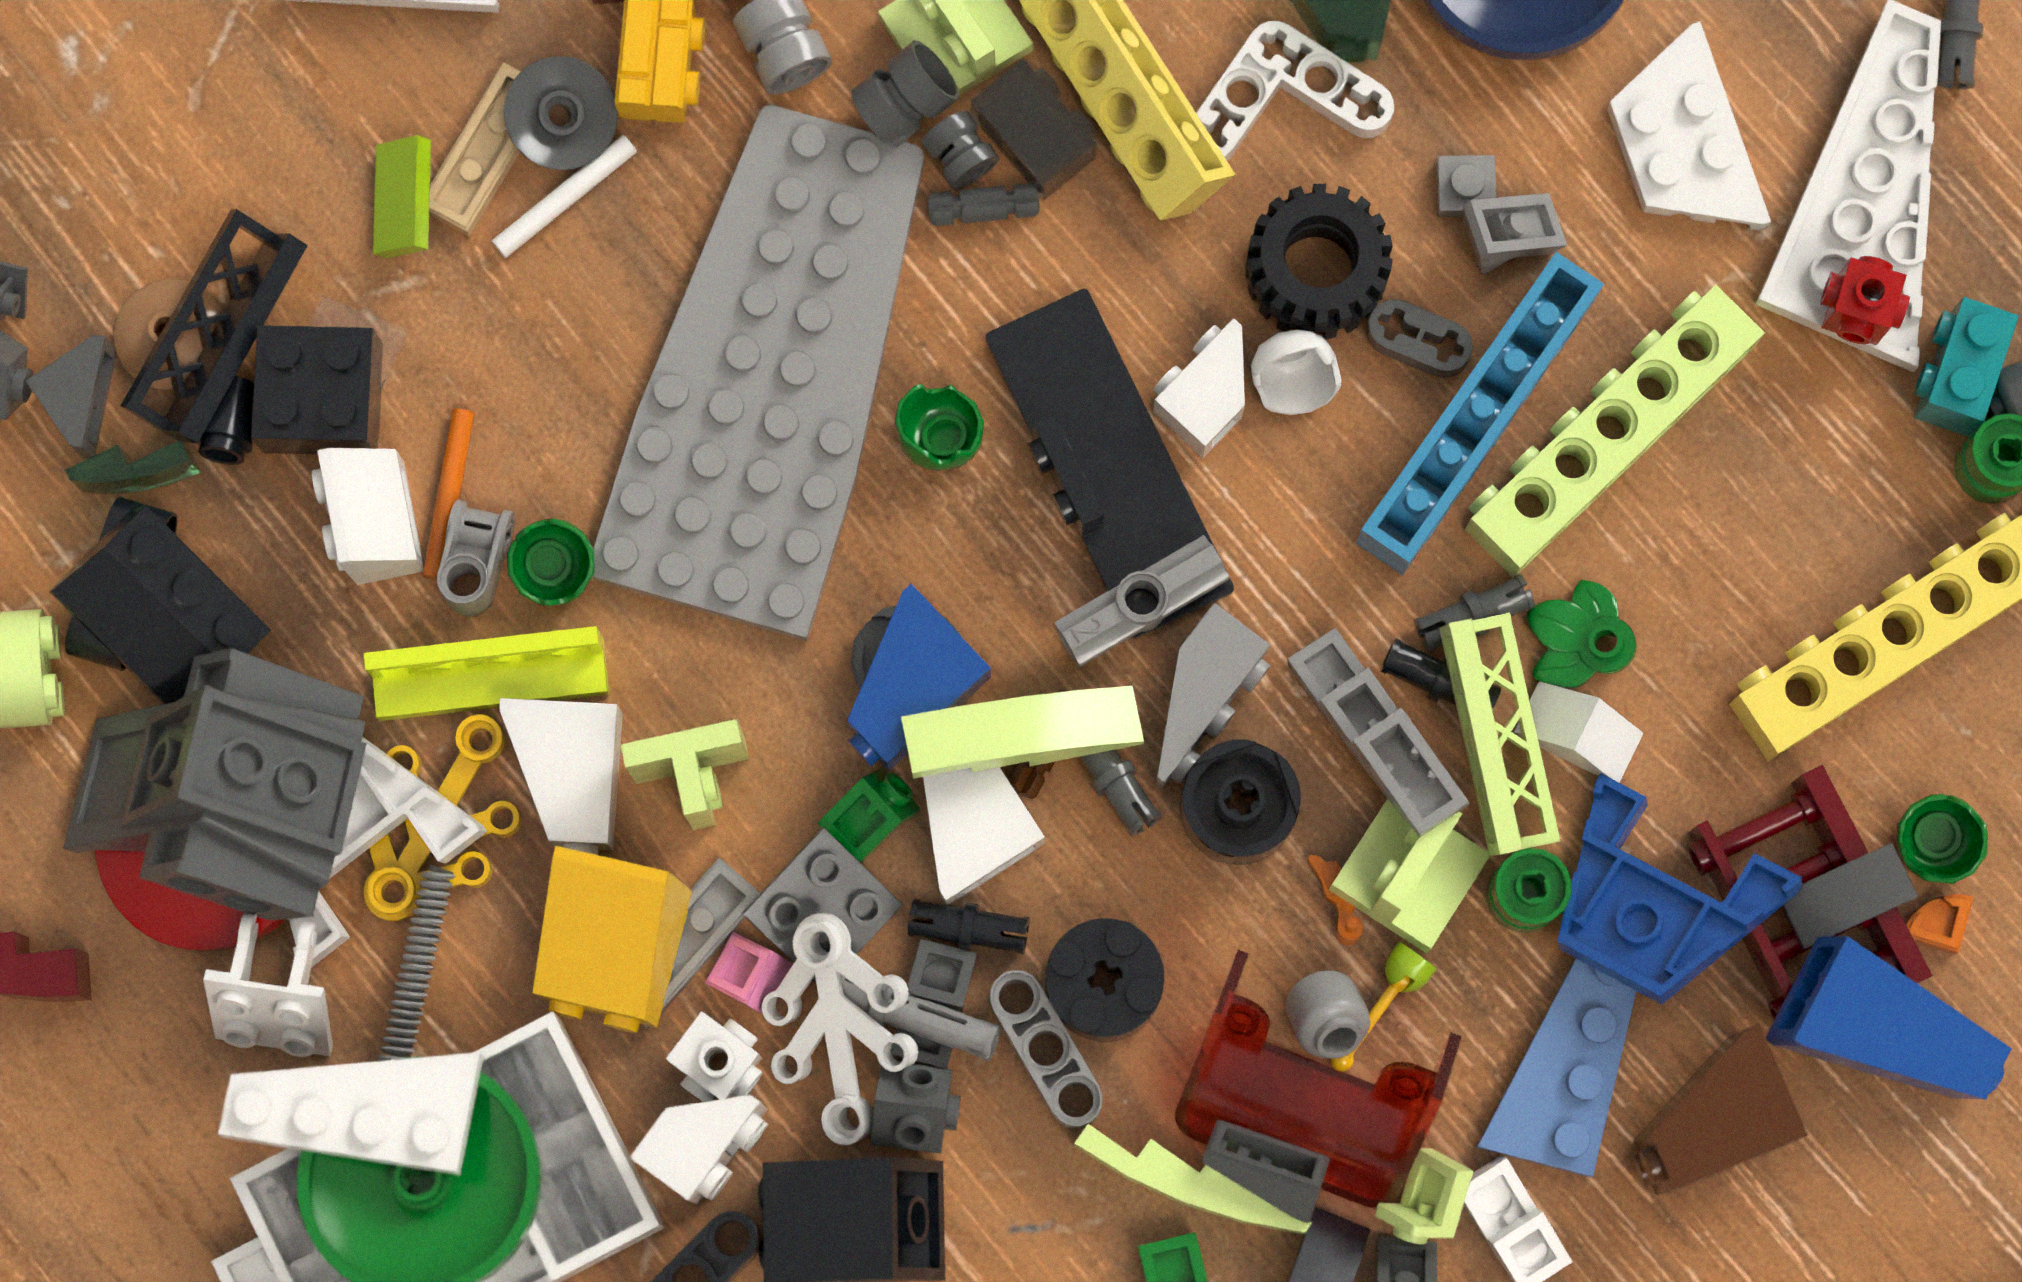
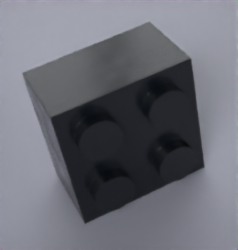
[251,325,384,454]

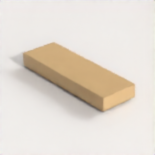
[429,62,521,237]

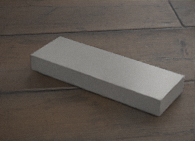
[642,858,760,1029]

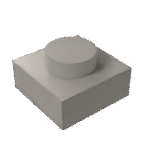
[1436,155,1496,217]

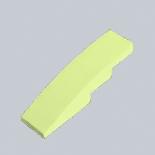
[901,686,1144,779]
[1074,1124,1312,1234]

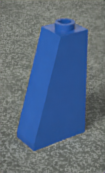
[1765,936,2012,1100]

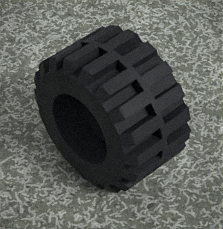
[1245,184,1393,340]

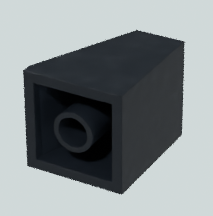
[758,1157,945,1282]

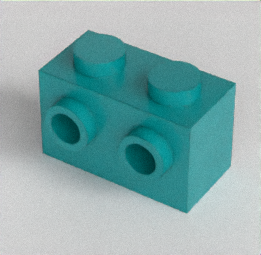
[1914,297,2019,437]

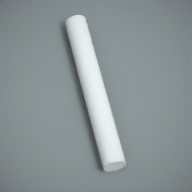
[492,135,637,258]

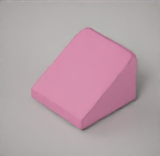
[705,932,793,1015]

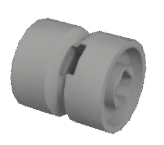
[733,0,832,95]

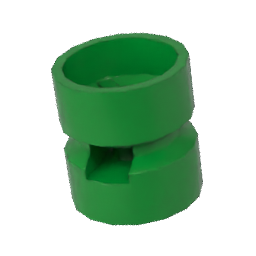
[1954,413,2022,504]
[1486,848,1572,933]

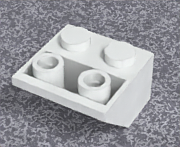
[312,448,424,585]
[630,1095,768,1205]

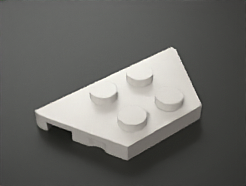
[1607,22,1771,230]

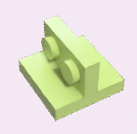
[878,0,1033,96]
[620,719,749,830]
[1329,798,1490,954]

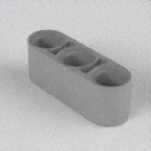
[990,970,1103,1129]

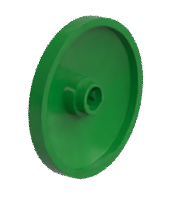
[297,1057,542,1282]

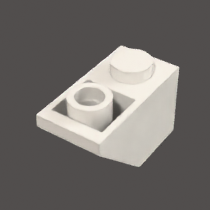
[1153,318,1245,458]

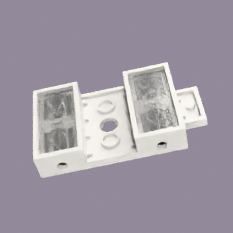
[211,1012,666,1282]

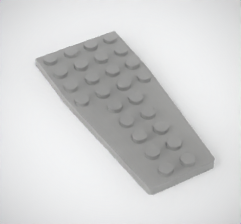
[591,105,924,642]

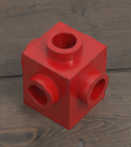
[1820,256,1910,345]

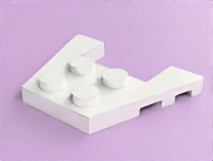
[286,737,487,968]

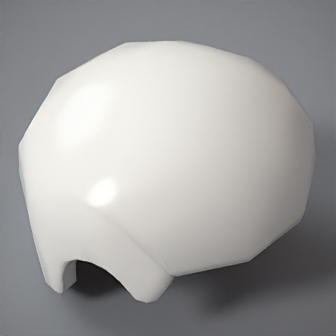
[1251,330,1341,415]

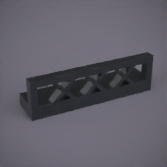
[120,209,308,443]

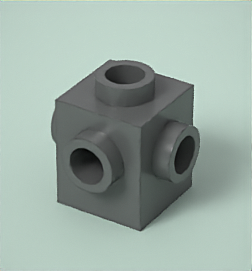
[871,1065,961,1154]

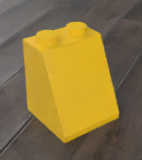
[533,846,692,1033]

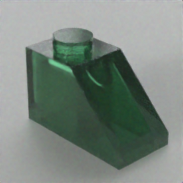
[1289,0,1391,63]

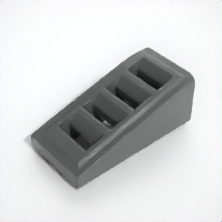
[1202,1119,1330,1224]

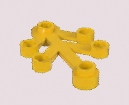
[364,714,522,922]

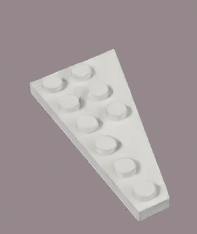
[1755,0,1941,373]

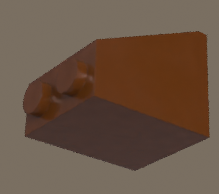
[1630,1023,1808,1195]

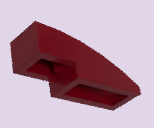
[0,931,92,1002]

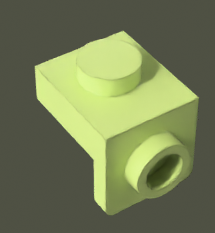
[1375,1148,1473,1244]

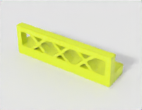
[364,626,609,721]

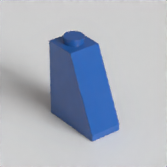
[847,584,991,771]

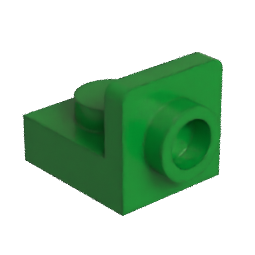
[817,768,920,863]

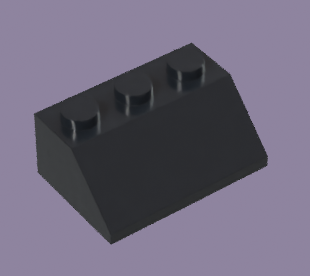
[49,505,271,704]

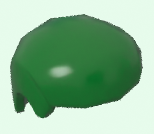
[894,384,984,471]
[507,518,595,606]
[1896,794,1988,884]

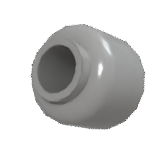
[1285,970,1370,1058]

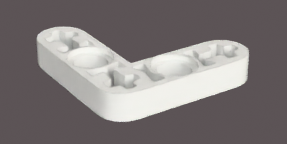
[1196,21,1394,161]

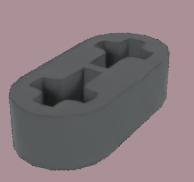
[1366,299,1473,378]

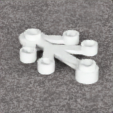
[762,913,918,1145]

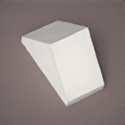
[1513,681,1643,783]

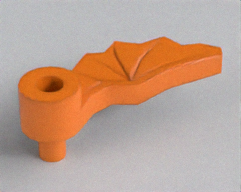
[1307,854,1363,946]

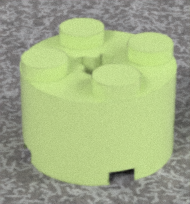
[0,609,65,729]

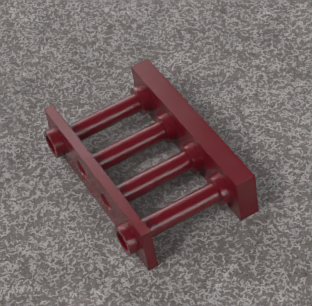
[1687,765,1933,1020]

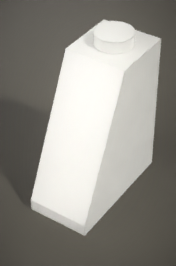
[499,698,623,855]
[923,767,1045,905]

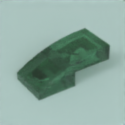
[65,440,201,494]

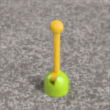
[1330,942,1437,1072]

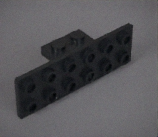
[985,289,1234,639]

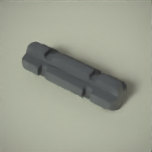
[928,183,1040,226]

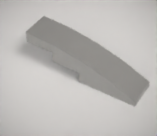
[1287,628,1469,837]

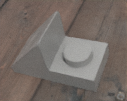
[1463,193,1567,274]

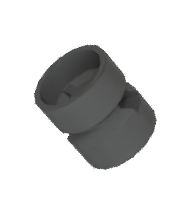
[851,40,960,147]

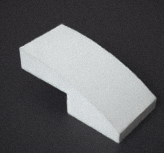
[1464,1155,1573,1282]

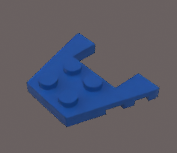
[1557,773,1802,1005]

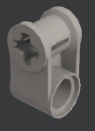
[437,499,515,616]

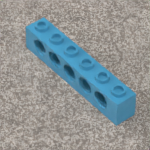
[1355,252,1604,576]

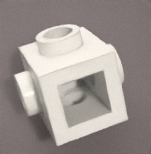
[666,1011,763,1102]

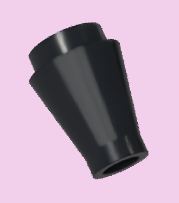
[198,376,254,465]

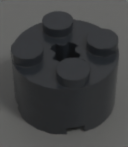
[1180,739,1301,865]
[1045,918,1165,1042]

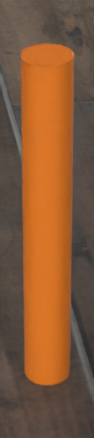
[422,408,475,580]

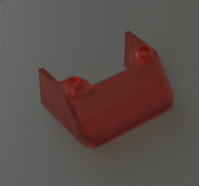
[1175,950,1462,1208]

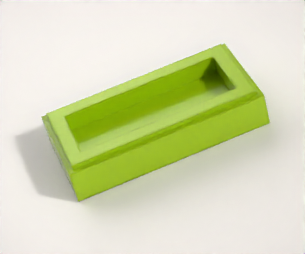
[373,135,431,258]

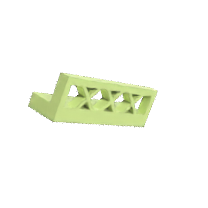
[1439,613,1560,856]

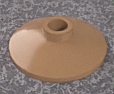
[114,279,224,391]

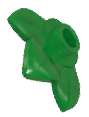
[1526,580,1637,689]

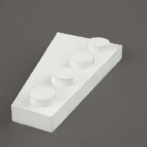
[218,1052,483,1175]

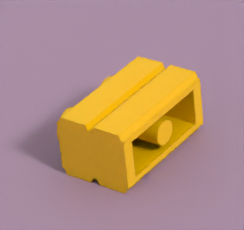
[615,0,705,123]

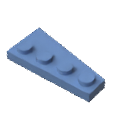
[1475,958,1636,1178]

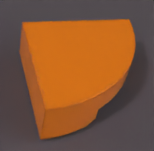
[1905,894,1974,955]

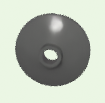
[504,56,618,170]

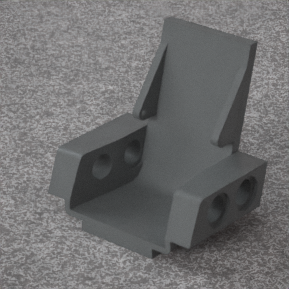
[63,648,367,920]

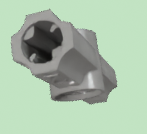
[1053,535,1230,668]

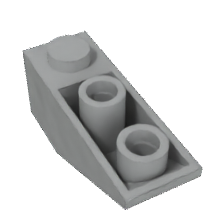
[1156,603,1271,790]

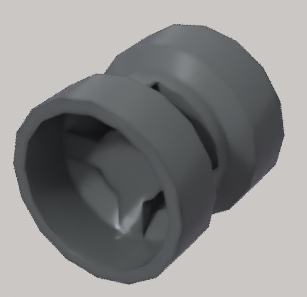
[922,110,999,190]

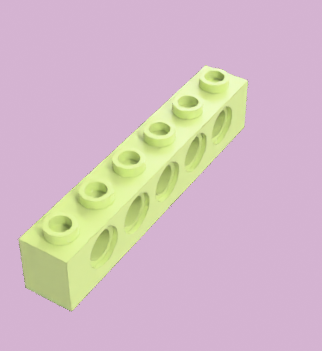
[1465,285,1765,578]

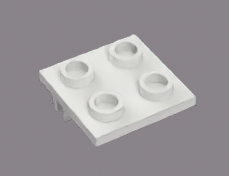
[203,912,333,1057]

